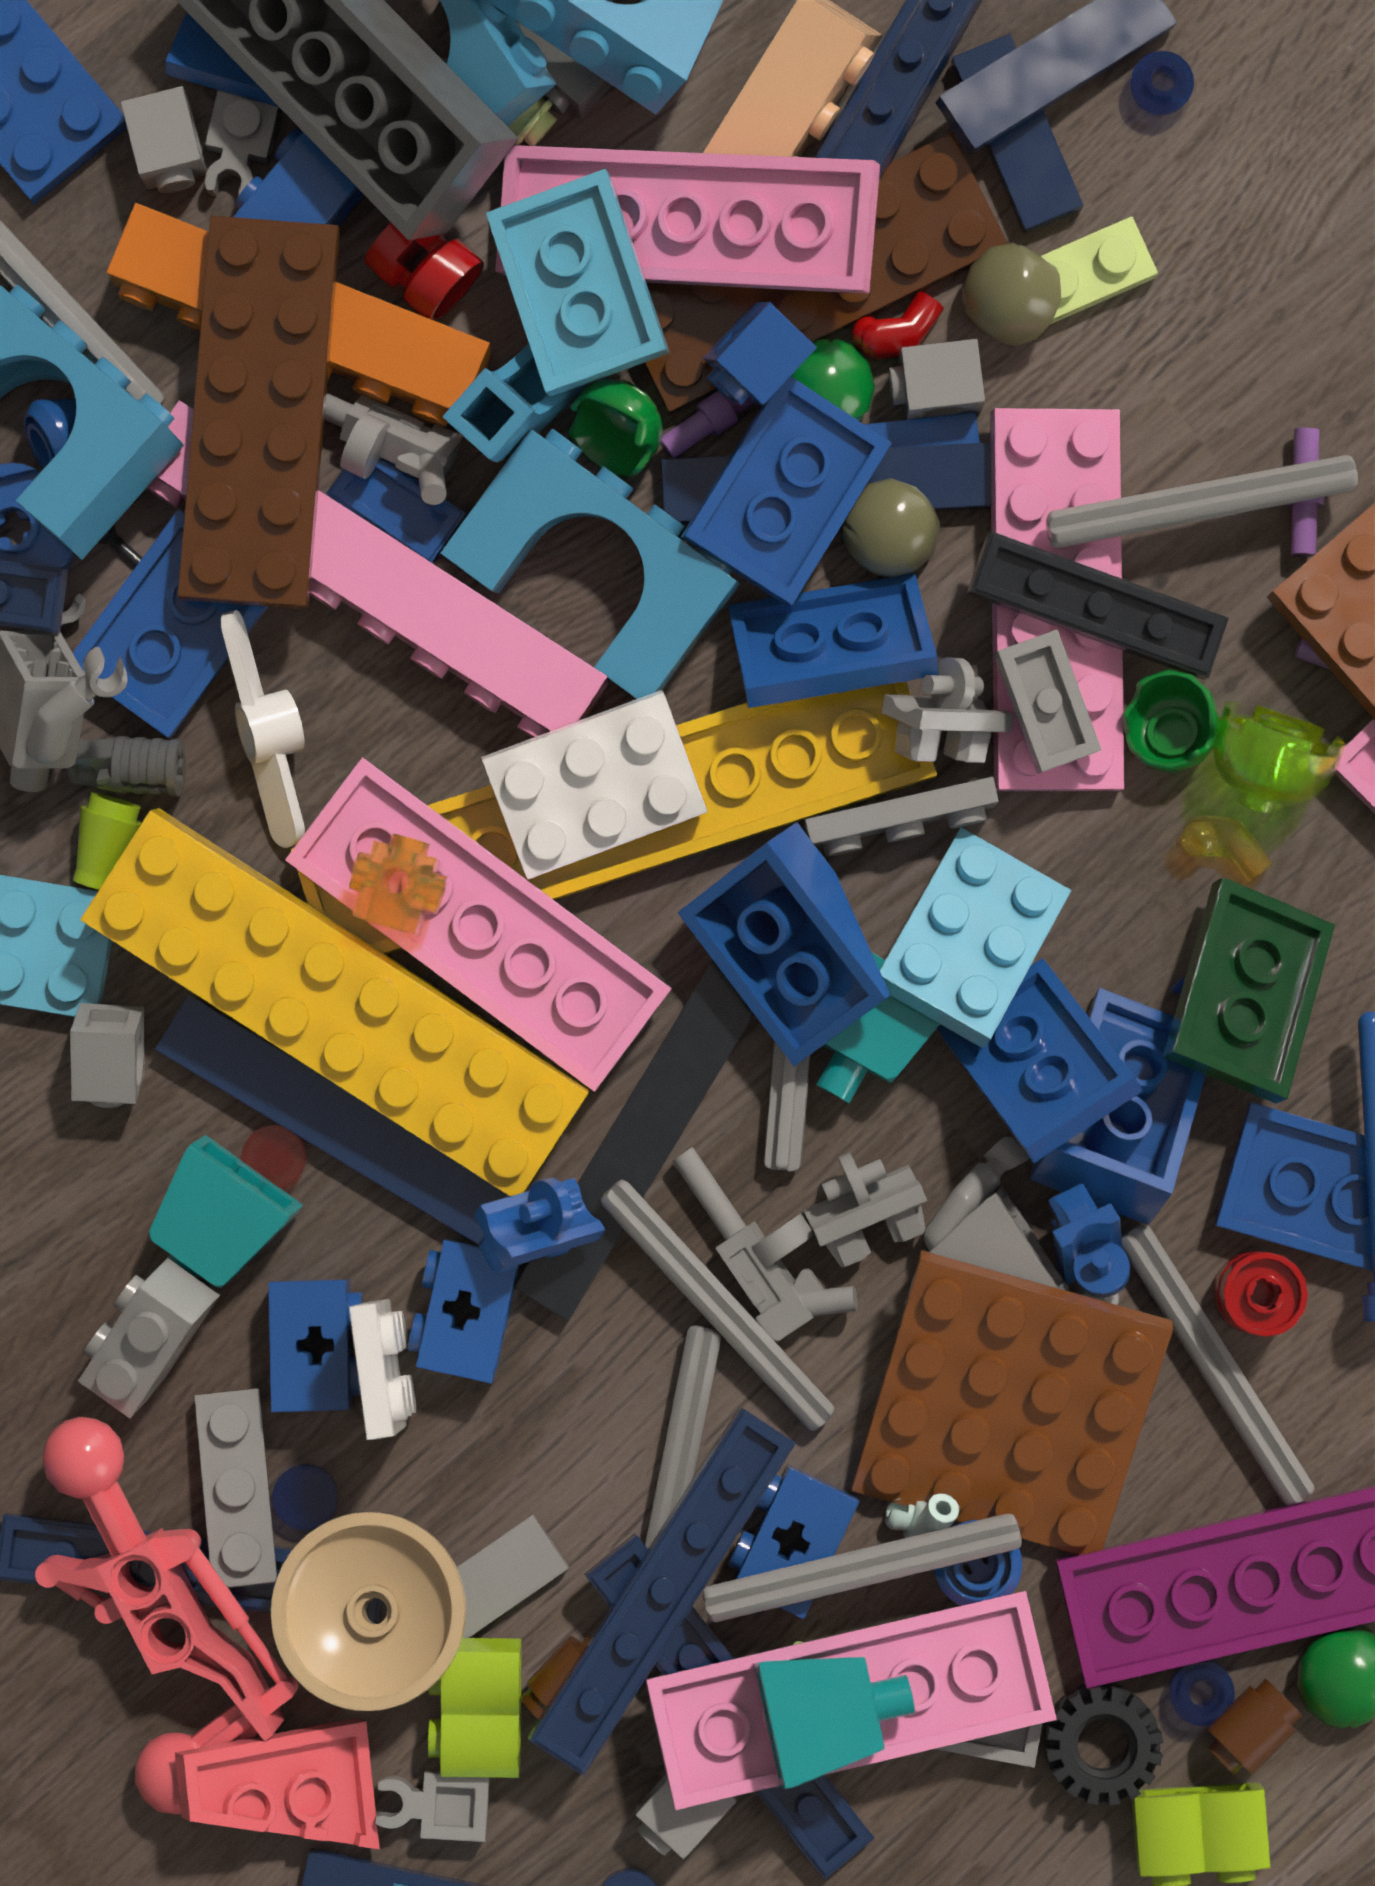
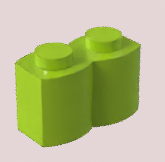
[428,1638,522,1778]
[1132,1783,1270,1886]

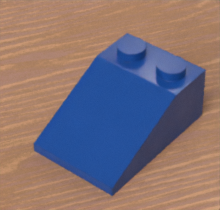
[677,822,890,1066]
[1029,988,1206,1225]

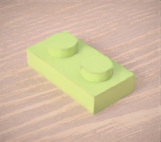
[1041,216,1158,324]

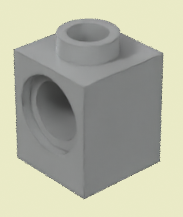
[121,86,207,193]
[889,339,985,420]
[70,1003,145,1108]
[636,1774,737,1860]

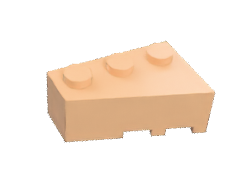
[703,0,883,157]

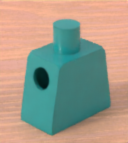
[816,952,940,1104]
[148,1135,303,1288]
[753,1657,915,1789]

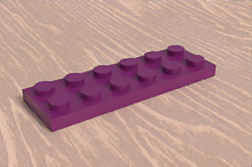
[1055,1485,1375,1688]

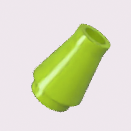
[73,792,142,890]

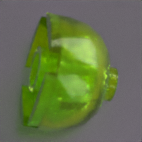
[1213,701,1346,814]

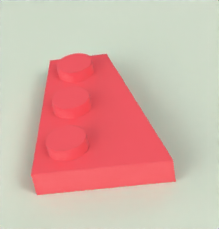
[175,1718,380,1850]

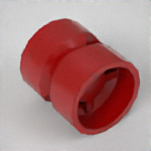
[364,222,484,321]
[1212,1251,1308,1337]

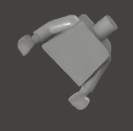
[0,593,128,792]
[905,1137,1119,1305]

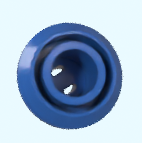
[23,398,76,469]
[934,1520,1022,1606]

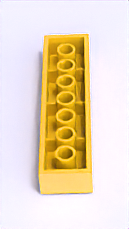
[80,808,589,1196]

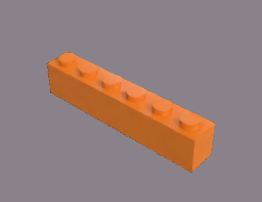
[106,202,493,427]

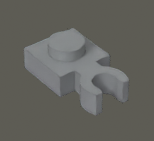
[205,90,282,197]
[376,1769,490,1842]

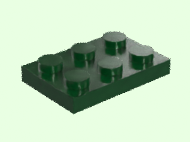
[1163,877,1335,1104]

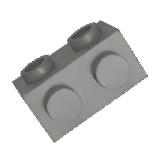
[78,1258,220,1419]

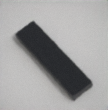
[966,531,1229,680]

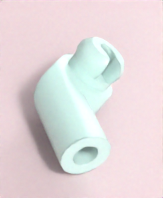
[885,1493,959,1538]

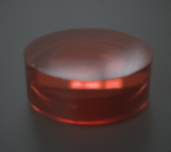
[241,1126,307,1189]

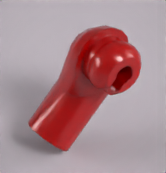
[851,291,944,360]

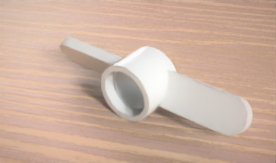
[221,610,305,848]

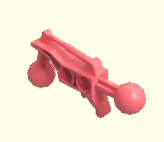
[35,1417,298,1815]

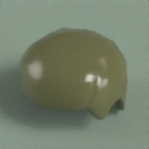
[961,243,1061,346]
[841,478,940,578]

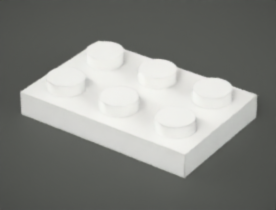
[481,690,708,880]
[349,1299,416,1440]

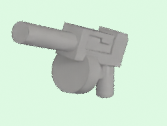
[324,393,462,505]
[672,1147,858,1341]

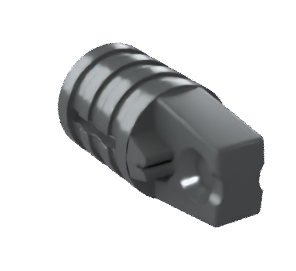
[67,736,186,796]

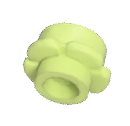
[508,97,557,146]

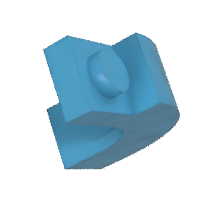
[442,343,588,462]

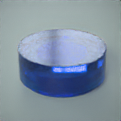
[272,1464,339,1530]

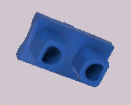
[474,1178,606,1274]
[1049,1184,1130,1298]

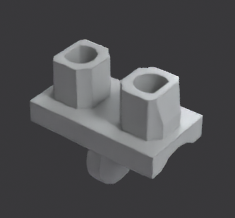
[882,657,1014,763]
[803,1152,927,1267]

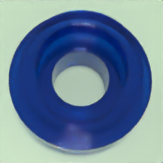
[1130,51,1194,115]
[1169,1660,1235,1726]

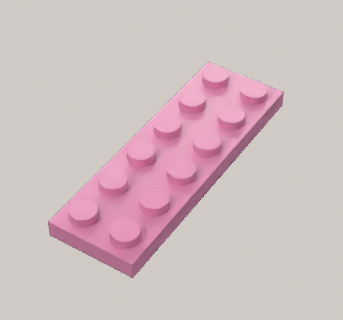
[495,145,880,294]
[990,408,1124,791]
[285,757,672,1092]
[645,1591,1057,1810]

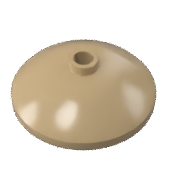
[271,1512,467,1711]

